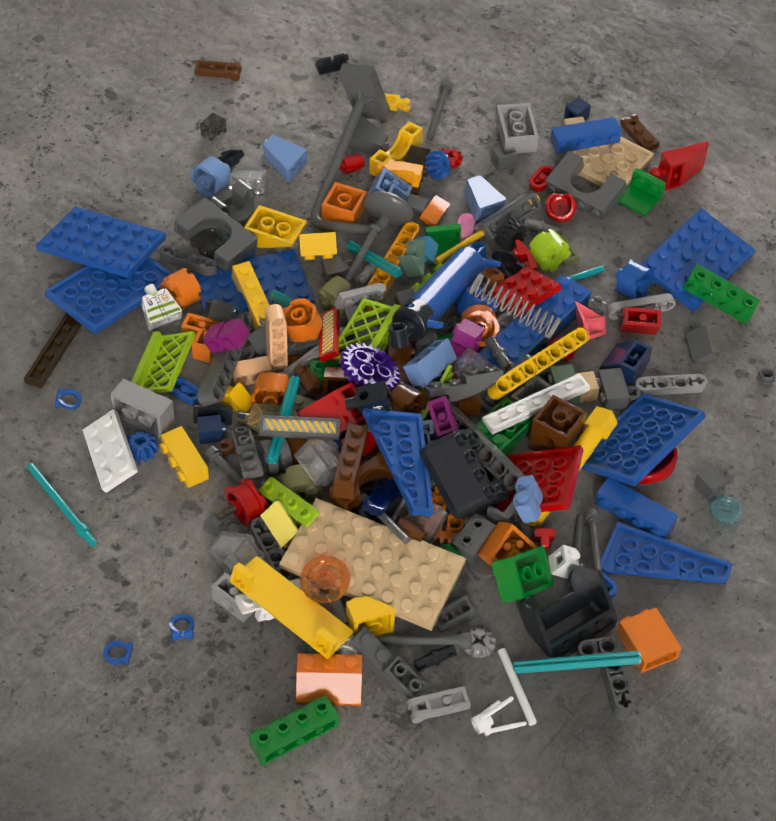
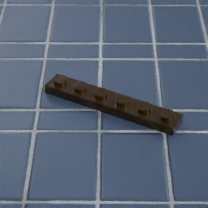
[24,313,82,388]

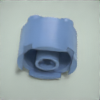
[190,156,230,197]

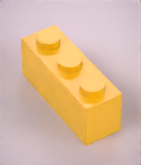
[159,426,209,488]

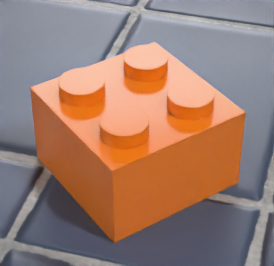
[322,182,367,224]

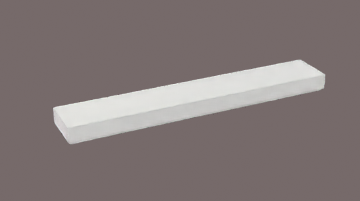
[482,373,590,435]

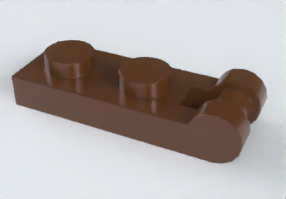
[194,60,242,81]
[620,114,660,151]

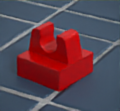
[532,529,555,550]

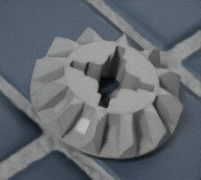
[464,626,495,658]

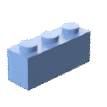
[403,338,457,387]

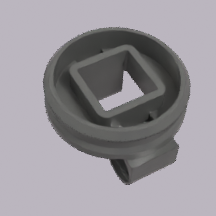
[209,179,255,227]

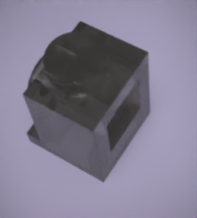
[200,113,227,142]

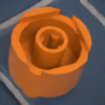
[160,268,202,310]
[282,298,322,342]
[460,305,499,347]
[251,372,289,405]

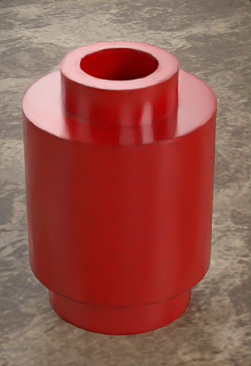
[339,154,365,174]

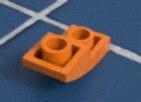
[419,195,450,226]

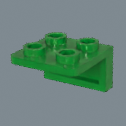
[425,223,461,267]

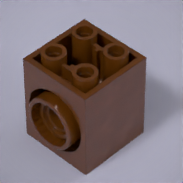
[529,395,587,451]

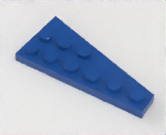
[362,408,434,517]
[601,522,733,584]

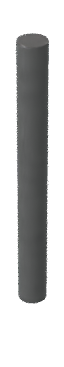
[361,493,410,544]

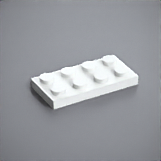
[83,409,138,493]

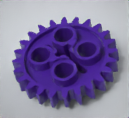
[339,343,401,392]

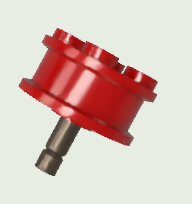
[215,478,267,526]

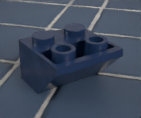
[599,340,653,385]

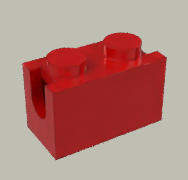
[620,307,661,335]

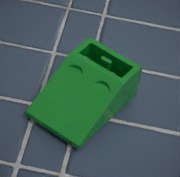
[476,397,535,460]

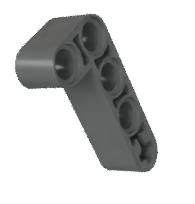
[250,517,294,581]
[576,637,635,721]

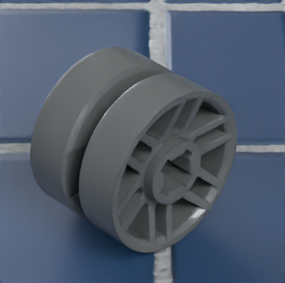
[258,438,293,476]

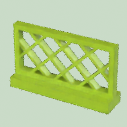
[333,298,400,362]
[132,331,196,394]

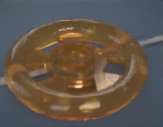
[300,556,350,603]

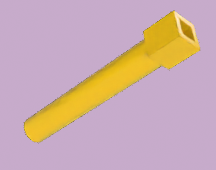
[527,406,618,527]

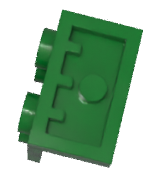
[618,168,666,216]

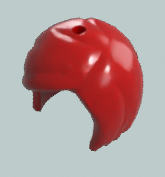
[545,193,577,223]

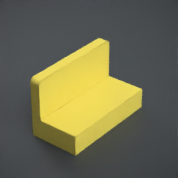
[260,501,299,548]

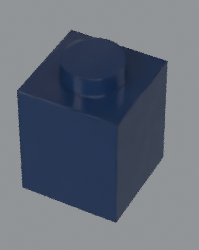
[564,97,591,120]
[197,415,226,444]

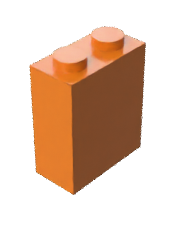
[617,608,681,673]

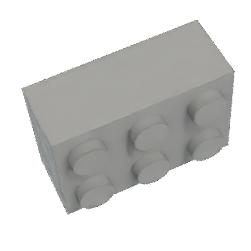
[495,103,539,154]
[110,378,175,440]

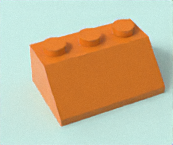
[296,653,362,706]

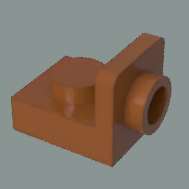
[482,267,505,291]

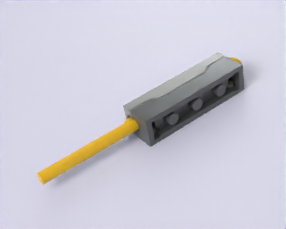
[434,192,542,265]

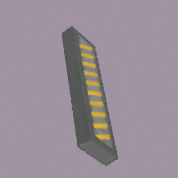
[259,415,340,440]

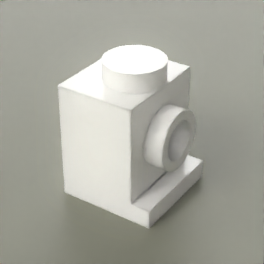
[548,545,580,579]

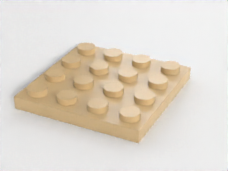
[571,137,654,187]

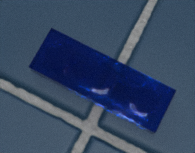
[362,478,401,517]

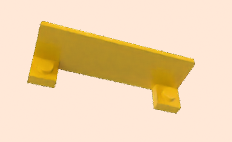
[229,556,354,659]

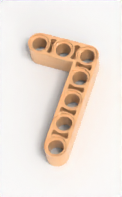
[233,304,288,386]

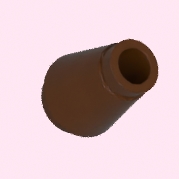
[397,516,427,542]

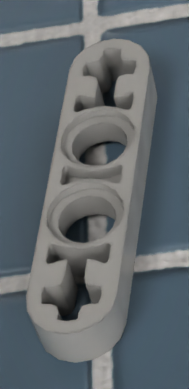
[606,293,676,320]
[635,374,708,396]

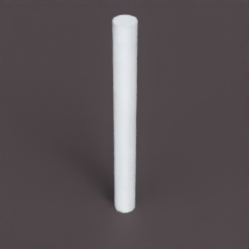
[498,648,537,726]

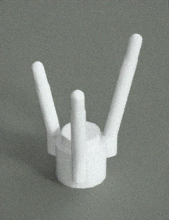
[471,696,527,736]

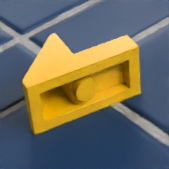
[219,382,252,413]

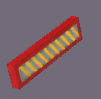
[319,307,340,363]

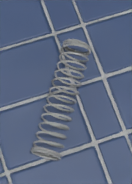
[469,273,561,340]

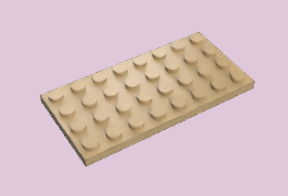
[279,498,466,631]

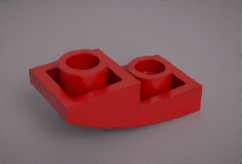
[513,239,538,272]

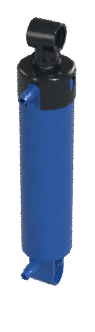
[388,242,501,349]

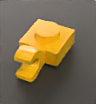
[385,94,411,112]

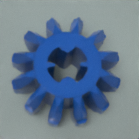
[425,150,451,180]
[127,430,158,464]

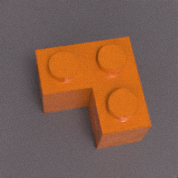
[181,313,221,363]
[477,521,537,566]

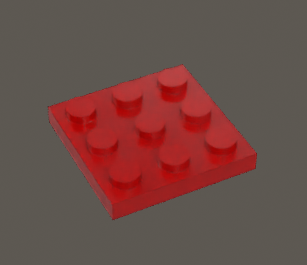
[485,266,561,317]

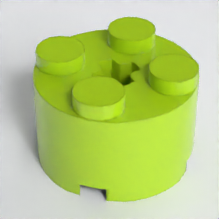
[529,229,571,272]

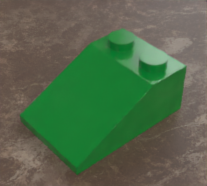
[491,545,554,603]

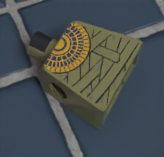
[237,403,282,441]

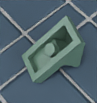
[398,240,425,278]

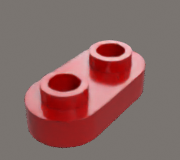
[529,165,554,192]

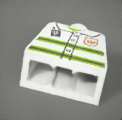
[141,284,182,331]

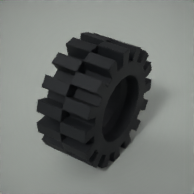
[495,218,528,252]

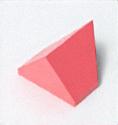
[575,301,606,340]

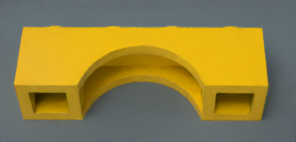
[369,121,423,177]
[232,261,270,331]

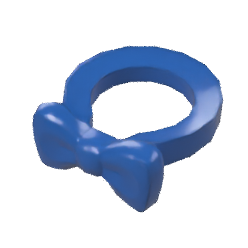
[55,388,82,410]
[169,614,195,641]
[103,641,133,665]

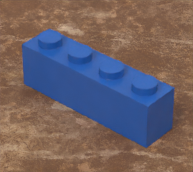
[550,117,622,154]
[595,478,678,539]

